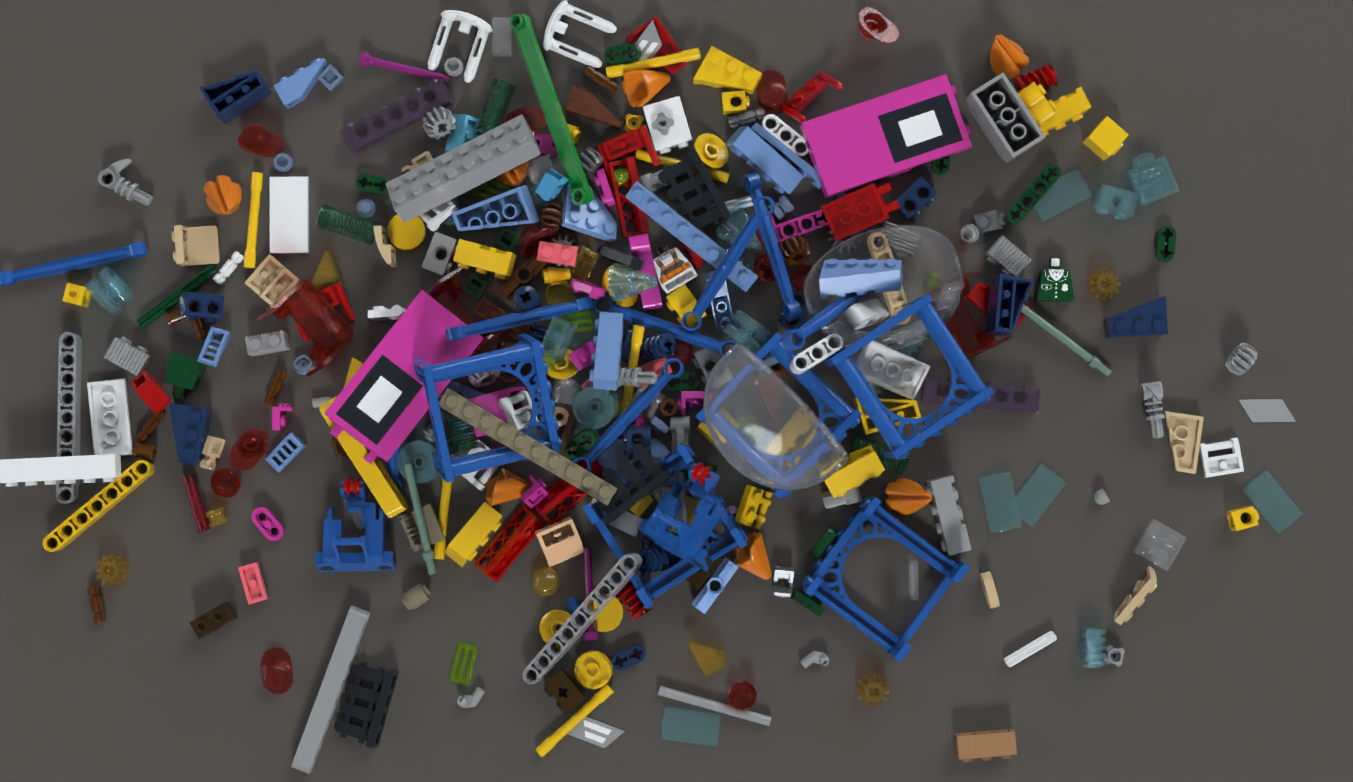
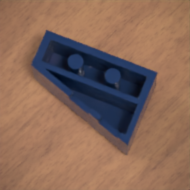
[199,71,273,124]
[985,274,1035,337]
[1104,296,1168,338]
[169,403,212,466]

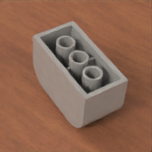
[966,72,1045,163]

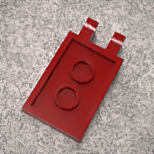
[821,183,900,242]

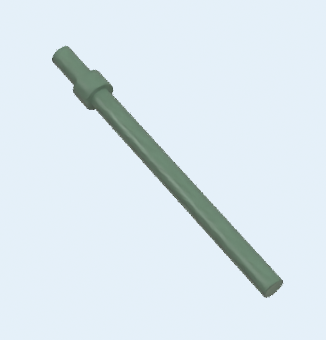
[1021,305,1112,376]
[404,462,436,574]

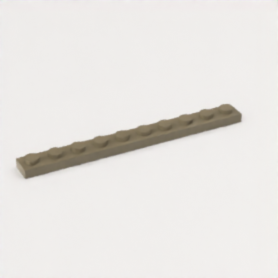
[439,388,617,506]

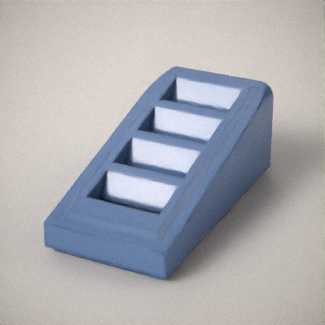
[197,326,231,367]
[265,432,306,473]

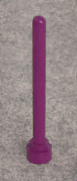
[359,51,451,82]
[583,547,599,640]

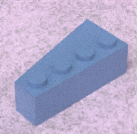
[725,126,804,194]
[451,185,540,231]
[819,259,903,300]
[590,312,624,390]

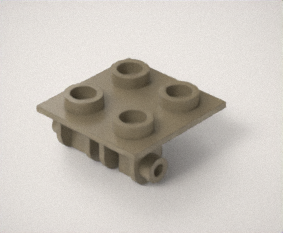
[399,503,445,552]

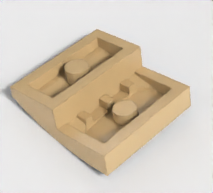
[373,226,397,268]
[244,254,299,308]

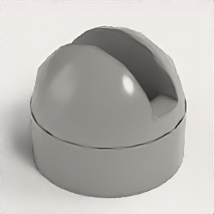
[1094,488,1110,505]

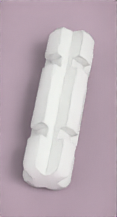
[213,251,244,285]

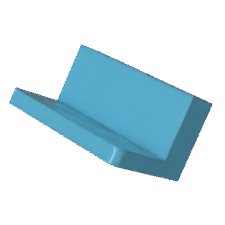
[445,114,481,152]

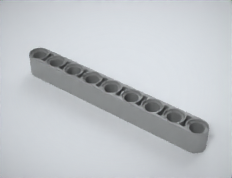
[56,332,82,504]
[522,553,642,684]
[291,605,370,774]

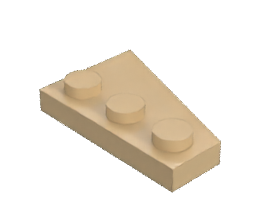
[1164,411,1204,474]
[1114,566,1157,625]

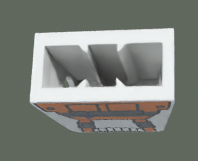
[653,246,698,294]

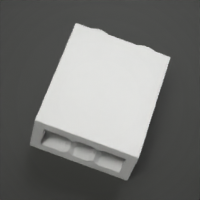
[643,96,692,155]

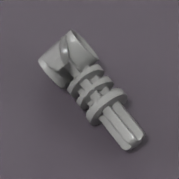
[98,158,153,206]
[607,364,658,391]
[1139,381,1165,438]

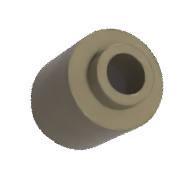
[401,583,431,611]

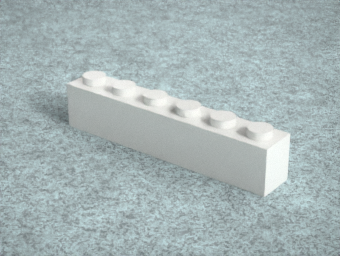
[0,454,121,487]

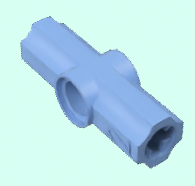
[692,557,739,614]

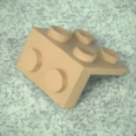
[172,225,220,266]

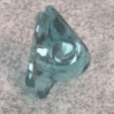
[716,208,762,253]
[608,263,657,302]

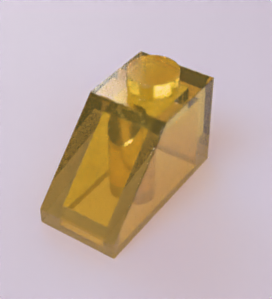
[687,640,728,677]

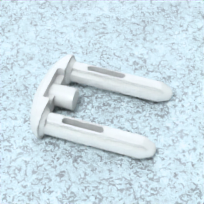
[543,0,617,68]
[428,10,493,83]

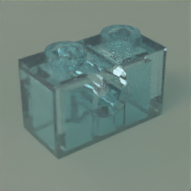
[1092,183,1139,220]
[542,316,578,360]

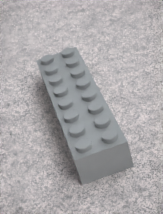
[386,115,541,223]

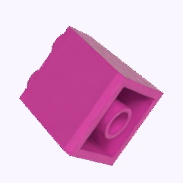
[467,386,526,437]

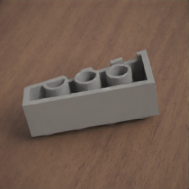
[924,475,972,556]

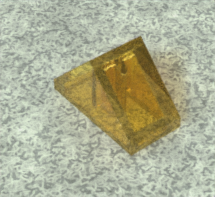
[570,246,601,281]
[310,251,342,289]

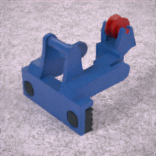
[638,462,724,572]
[315,476,396,572]

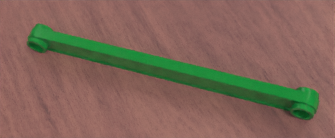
[510,13,594,205]

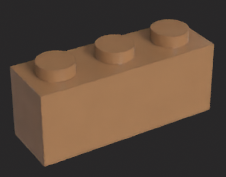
[954,729,1017,762]

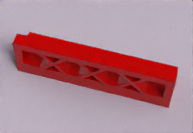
[607,157,650,238]
[534,460,604,525]
[474,504,546,582]

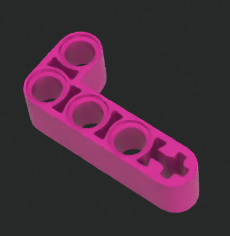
[757,209,829,245]
[628,233,663,312]

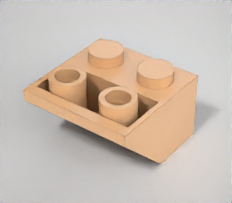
[535,517,584,567]

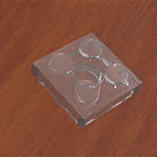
[1133,518,1187,571]

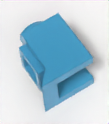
[535,168,569,201]

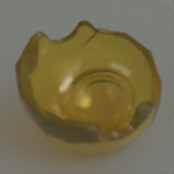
[544,280,573,306]
[531,566,561,597]

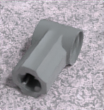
[639,167,677,194]
[670,416,690,453]
[821,487,862,509]

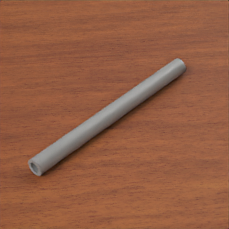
[658,686,771,726]

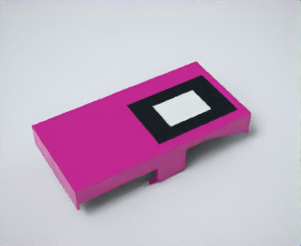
[800,74,972,198]
[324,290,484,464]

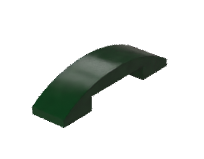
[462,226,521,300]

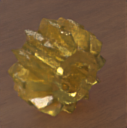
[1088,267,1121,300]
[94,554,129,587]
[856,674,890,708]

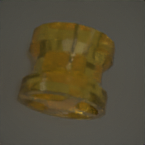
[205,507,228,528]

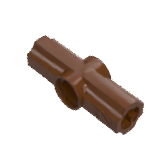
[498,250,548,302]

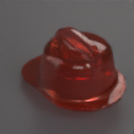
[858,7,899,43]
[756,70,788,115]
[501,105,545,134]
[238,124,284,157]
[519,226,556,259]
[229,429,270,470]
[260,648,293,694]

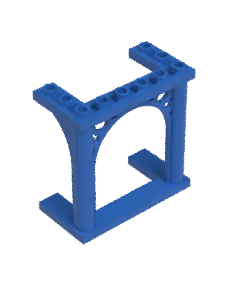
[822,294,994,460]
[695,332,862,499]
[412,333,562,483]
[583,444,748,609]
[801,496,970,663]

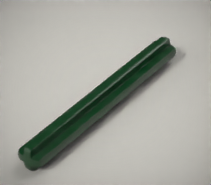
[137,265,217,329]

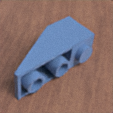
[274,58,328,109]
[704,270,736,333]

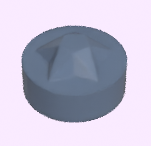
[293,355,314,375]

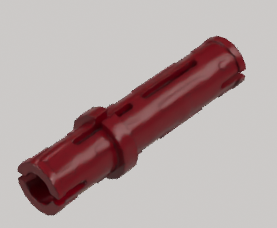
[182,474,210,533]

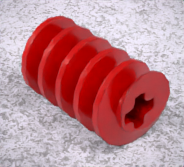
[1014,64,1057,93]
[617,580,652,620]

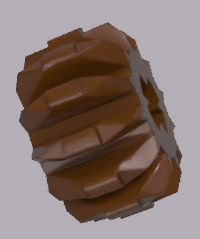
[540,200,563,233]
[779,235,811,267]

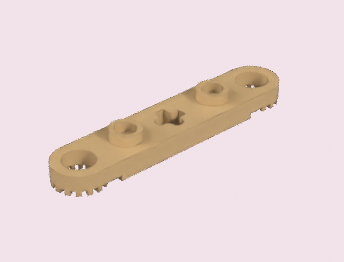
[867,232,911,325]

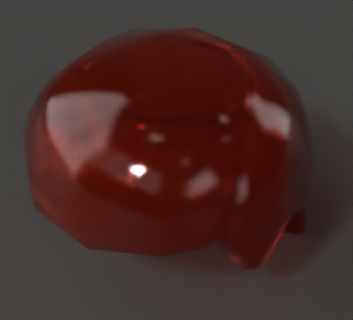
[753,253,776,284]
[790,264,820,293]
[667,339,694,366]
[210,468,241,499]
[727,681,757,711]

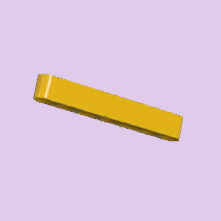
[319,396,408,518]
[42,460,155,552]

